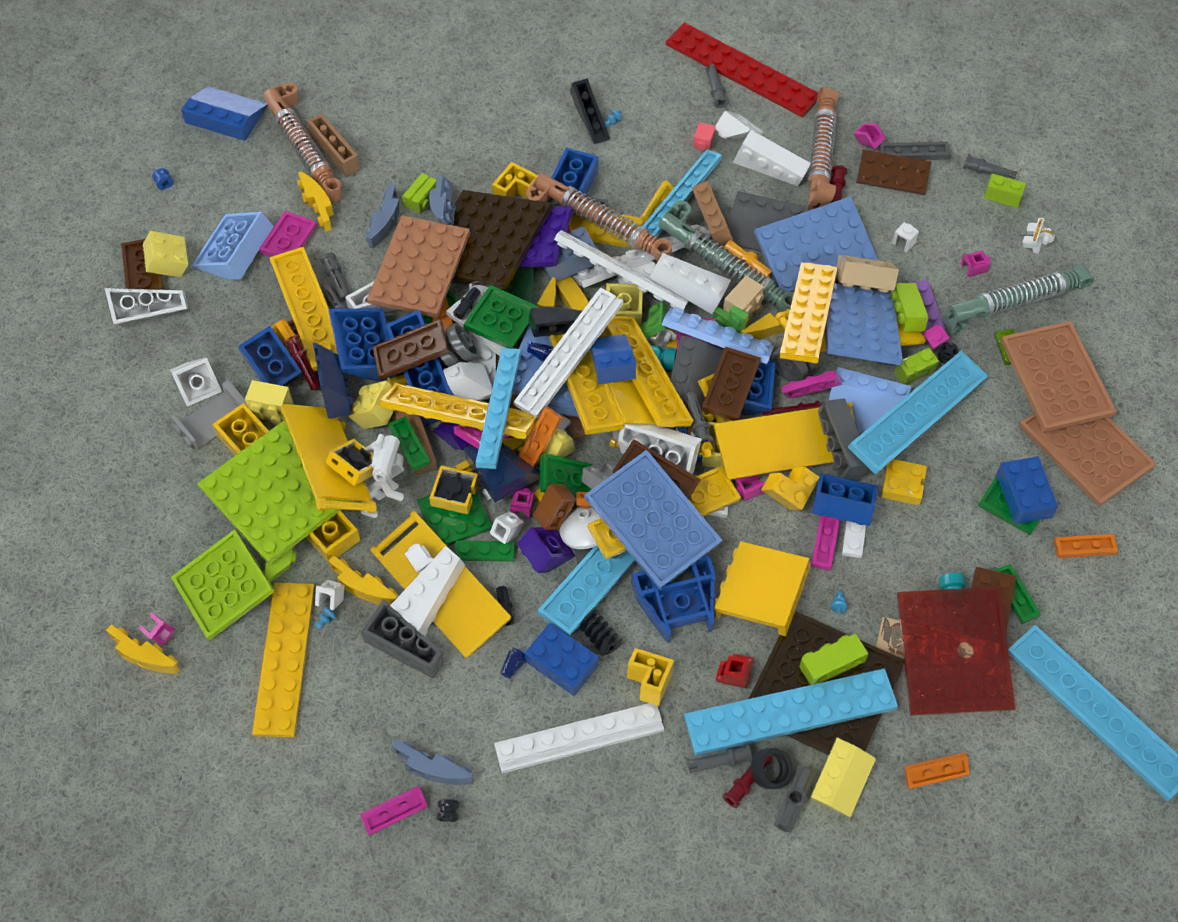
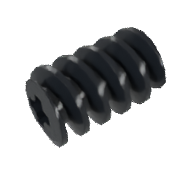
[579,610,622,656]

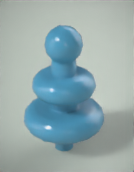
[604,109,622,128]
[831,591,848,614]
[315,606,337,629]

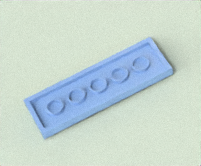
[662,307,774,364]

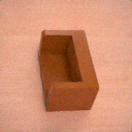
[533,484,577,530]

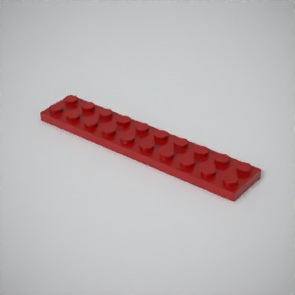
[665,22,818,118]

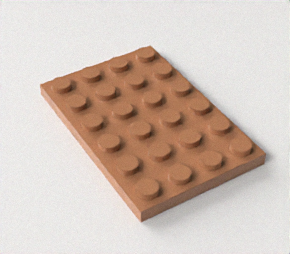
[367,215,470,318]
[1001,321,1117,432]
[1019,413,1156,507]

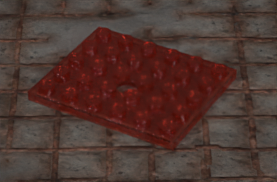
[897,587,1015,716]

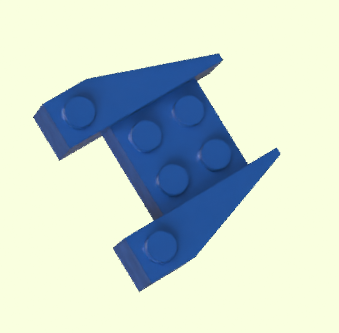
[631,555,715,643]

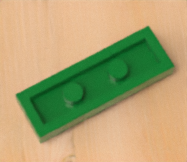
[388,416,430,471]
[455,540,515,562]
[993,564,1041,624]

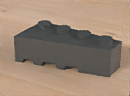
[818,398,869,481]
[361,599,444,679]

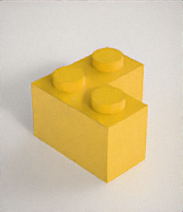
[492,162,538,199]
[761,467,820,511]
[627,648,674,706]

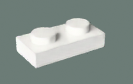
[842,521,866,558]

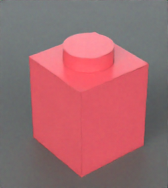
[693,122,716,151]

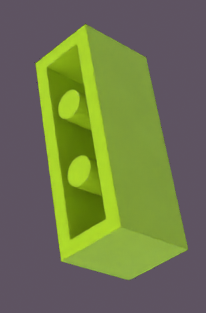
[890,283,928,332]
[799,633,868,685]

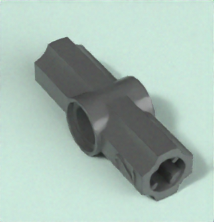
[774,767,816,833]

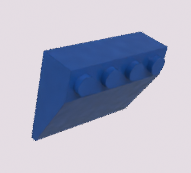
[181,86,268,141]
[328,308,394,381]

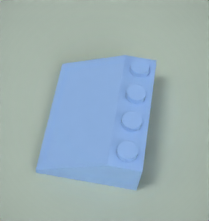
[192,212,274,280]
[829,367,911,434]

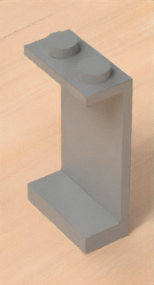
[171,380,248,451]

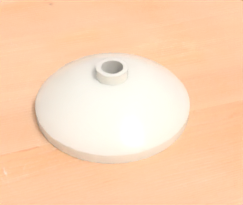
[560,506,600,549]

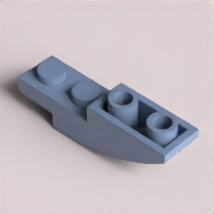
[429,175,456,226]
[366,184,400,248]
[392,740,474,785]

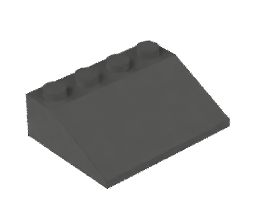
[727,191,806,252]
[670,335,723,423]

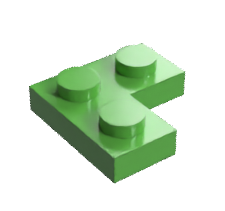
[639,301,667,339]
[713,305,749,333]

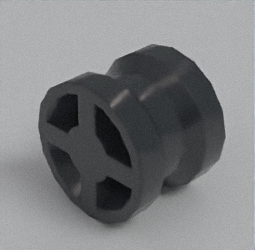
[938,342,959,364]
[437,799,459,822]

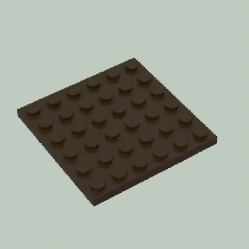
[453,190,553,290]
[749,611,906,755]

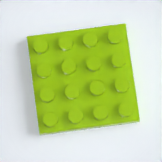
[171,529,275,640]

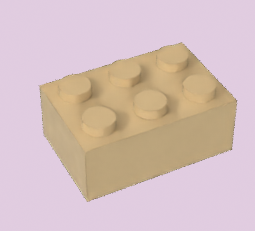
[836,255,899,292]

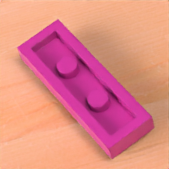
[782,371,842,399]
[811,516,840,571]
[359,786,428,835]

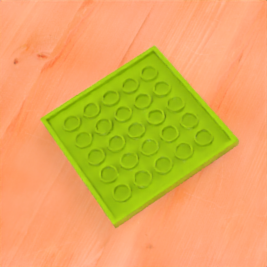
[197,420,353,565]

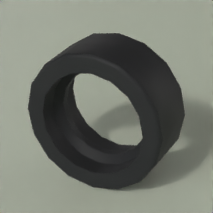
[750,748,793,789]

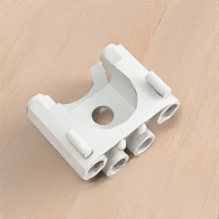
[353,434,405,518]

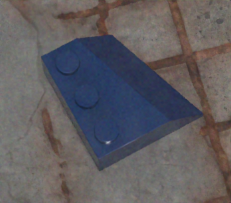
[313,343,353,419]
[464,443,540,503]

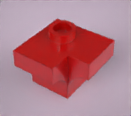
[716,654,754,688]

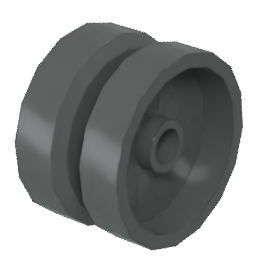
[440,323,479,367]
[770,344,818,382]

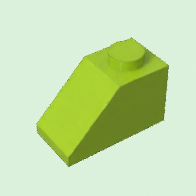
[264,547,296,582]

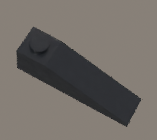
[570,78,610,144]
[528,306,606,337]

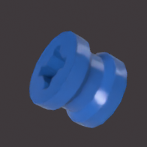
[152,168,174,190]

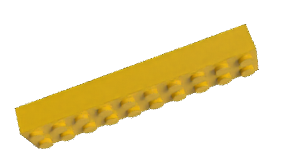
[212,403,361,563]

